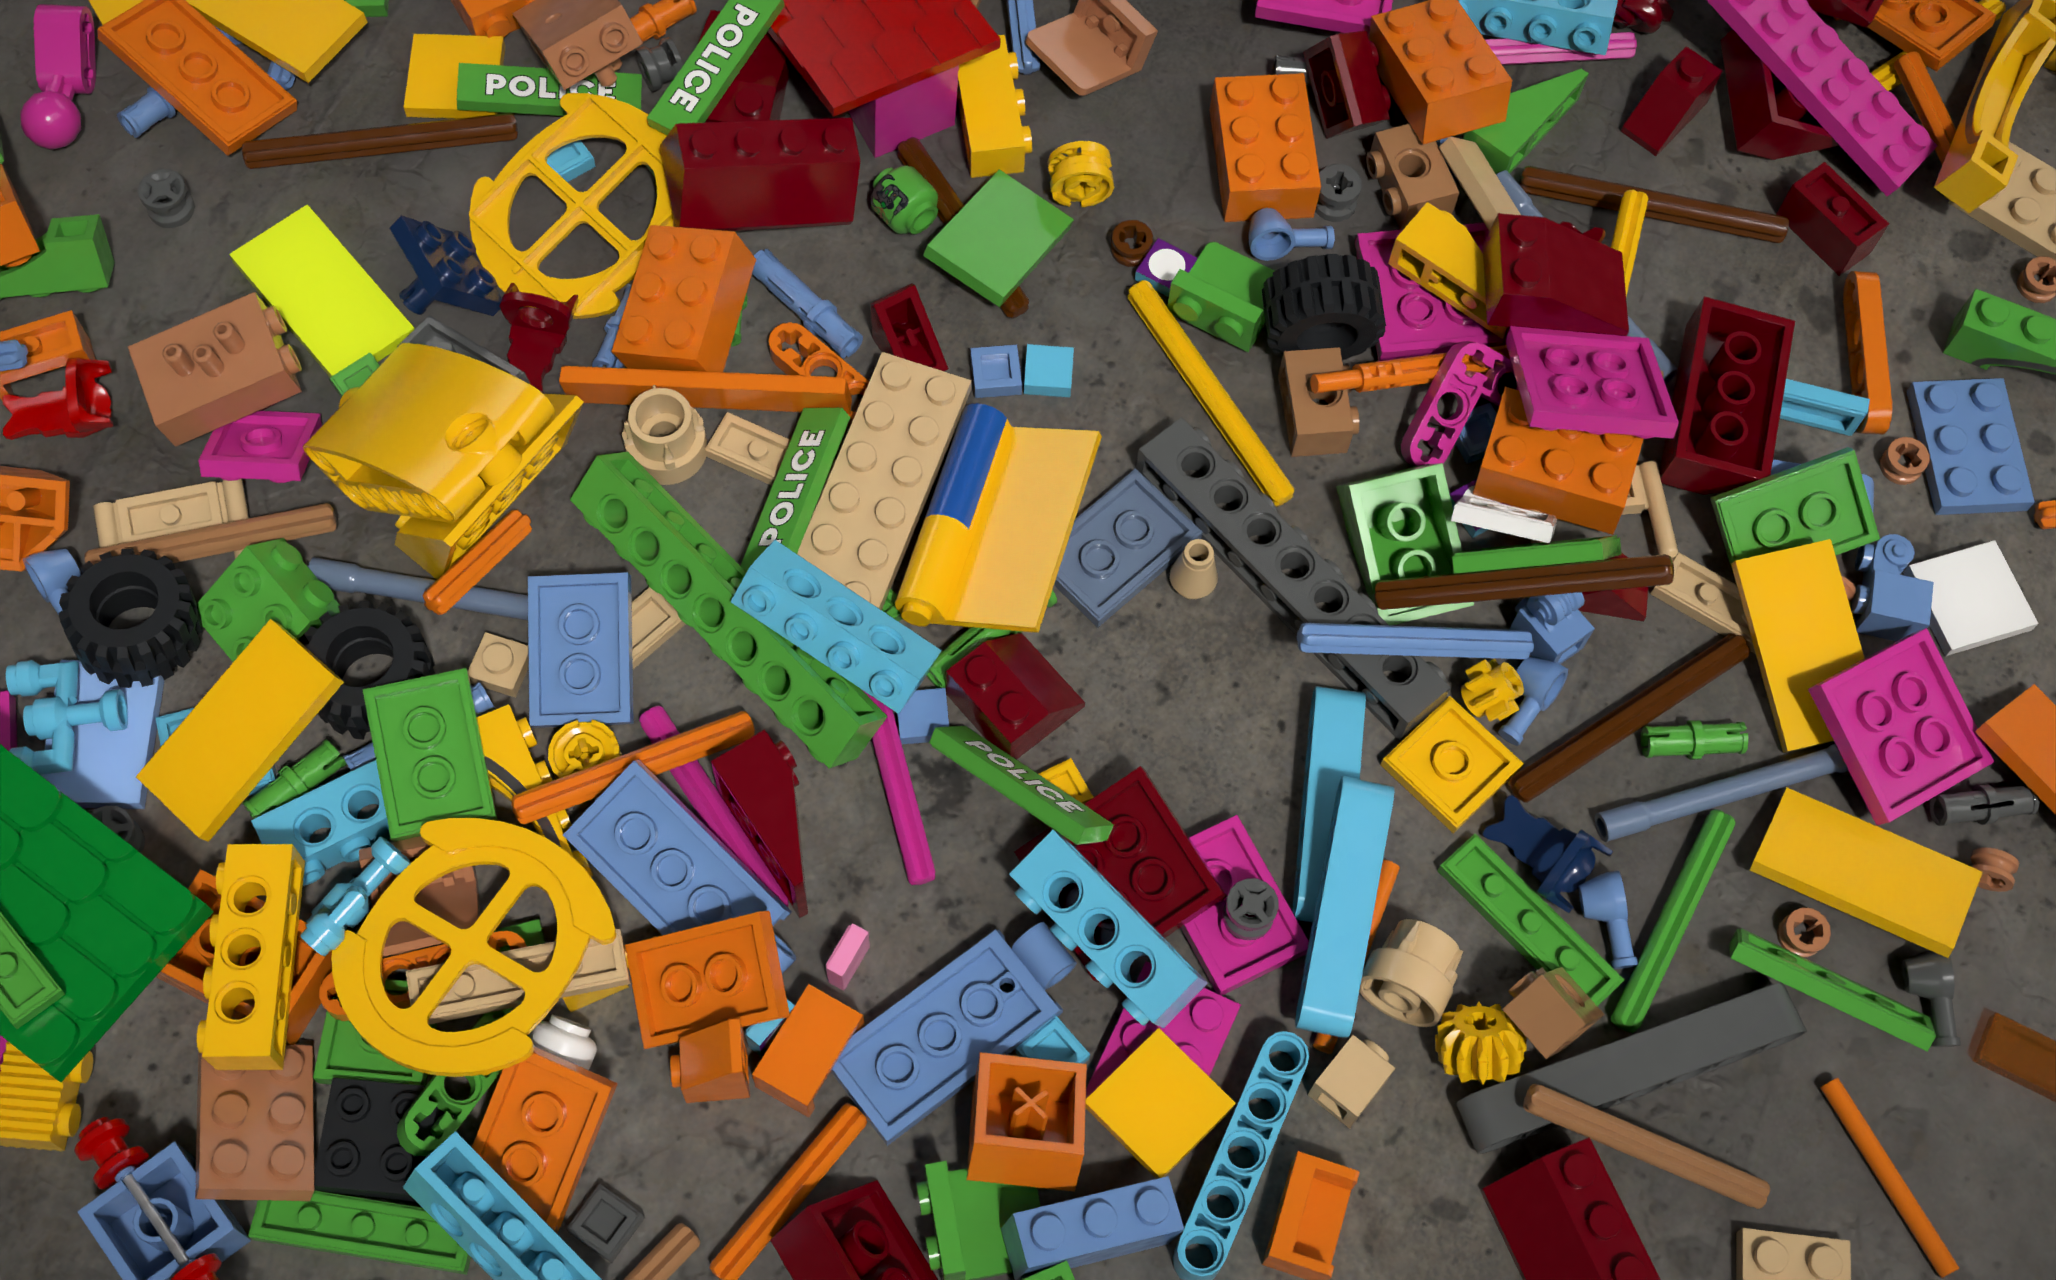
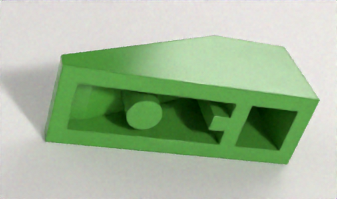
[1462,68,1589,174]

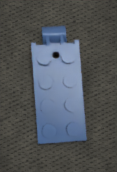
[563,760,796,974]
[831,922,1077,1146]

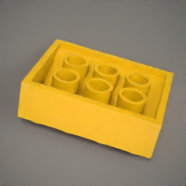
[394,394,584,579]

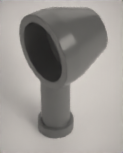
[1902,950,1961,1047]

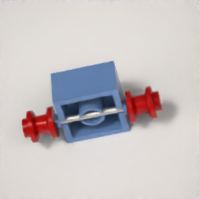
[74,1117,251,1280]

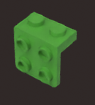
[1167,242,1274,353]
[197,538,340,662]
[916,1160,1041,1280]

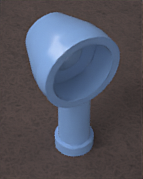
[1248,208,1335,261]
[23,549,81,615]
[1498,657,1568,746]
[1578,870,1638,969]

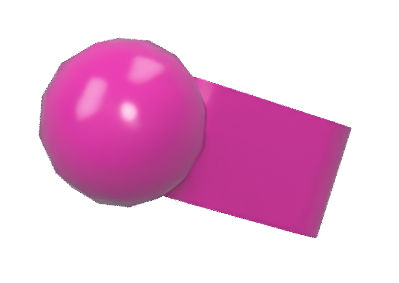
[20,4,96,150]

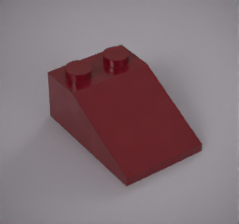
[697,10,791,123]
[1483,213,1629,336]
[711,729,808,919]

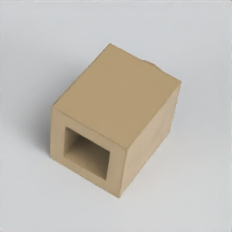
[1308,1035,1395,1129]

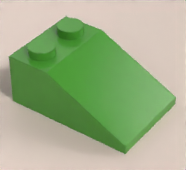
[1336,463,1474,626]

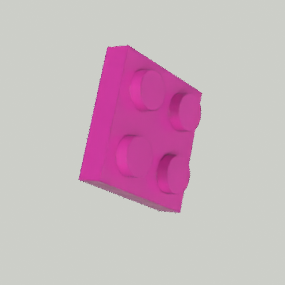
[199,411,322,483]

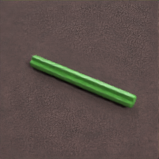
[1611,809,1736,1033]

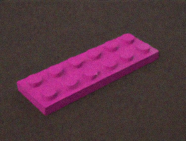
[1707,0,1937,196]

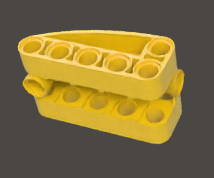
[303,343,555,523]

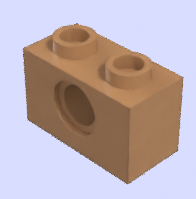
[1366,124,1459,230]
[1278,347,1359,457]
[1503,967,1605,1059]

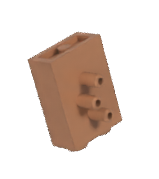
[512,0,643,90]
[128,292,302,447]

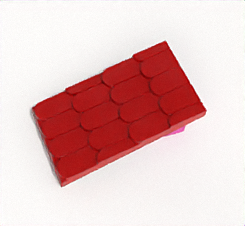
[768,0,1001,158]

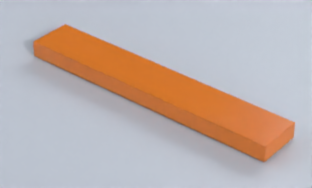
[559,366,852,414]

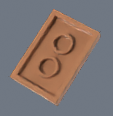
[195,1045,314,1201]

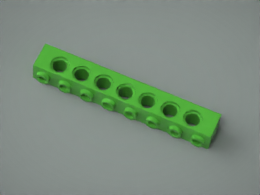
[570,451,888,769]

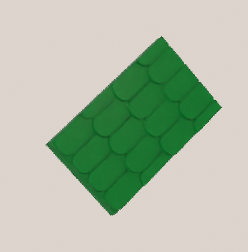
[0,744,214,1082]

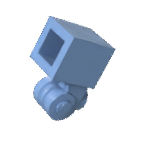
[1850,534,1934,641]
[1509,592,1595,664]

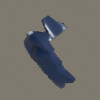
[1483,795,1613,913]

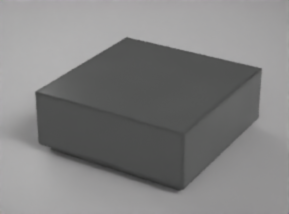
[566,1184,645,1263]

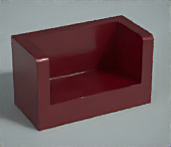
[1776,162,1890,276]

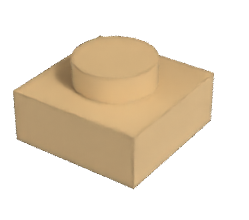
[468,632,529,698]

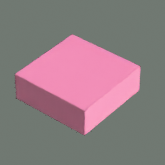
[825,923,870,991]

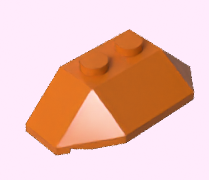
[0,466,70,572]

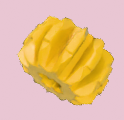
[1435,1001,1527,1085]

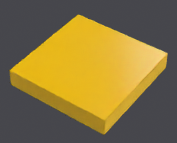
[404,34,506,119]
[1380,696,1524,834]
[1085,1028,1236,1179]

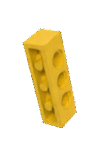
[197,844,305,1070]

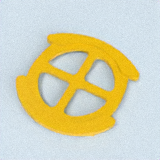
[469,93,675,319]
[331,818,616,1077]

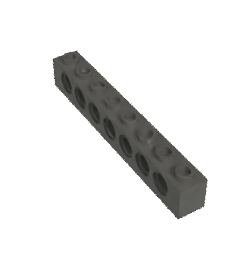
[1136,417,1451,741]

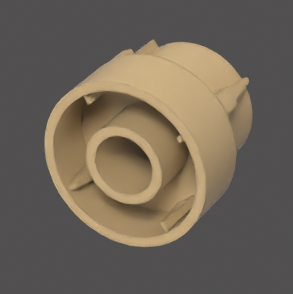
[622,385,707,485]
[1359,919,1463,1027]

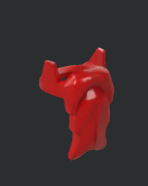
[3,357,113,440]

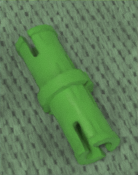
[1641,720,1748,760]
[242,739,347,819]

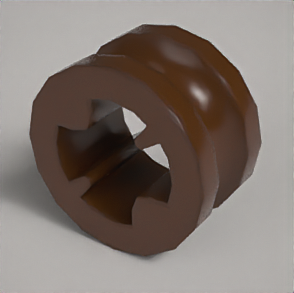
[1111,220,1153,267]

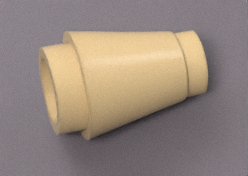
[1170,539,1218,599]

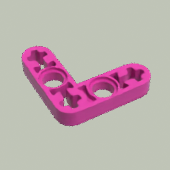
[1401,341,1519,467]

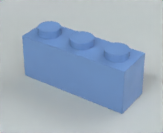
[1001,1176,1184,1280]

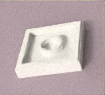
[1451,495,1557,543]
[1903,540,2039,656]

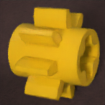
[1461,659,1524,722]

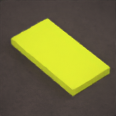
[229,204,415,377]

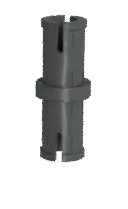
[1930,783,2039,826]

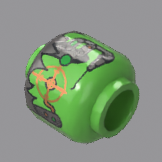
[871,166,938,234]

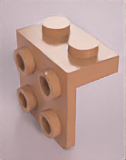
[1025,0,1158,96]
[359,836,480,957]

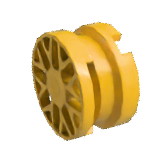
[1048,141,1114,208]
[548,720,622,799]

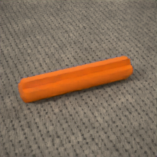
[1894,51,1956,165]
[423,510,532,615]

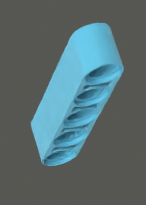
[1292,686,1366,923]
[1295,776,1394,1039]
[1173,1031,1309,1280]

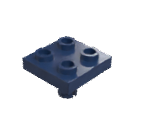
[389,215,502,316]

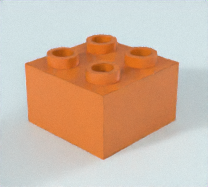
[967,1052,1087,1192]

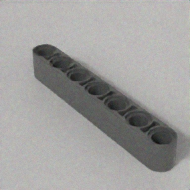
[1456,983,1807,1154]

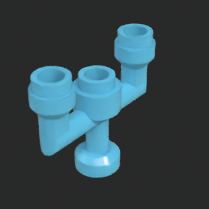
[6,660,128,775]
[300,836,411,957]

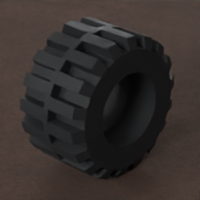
[1262,254,1386,360]
[59,548,203,688]
[304,600,436,740]

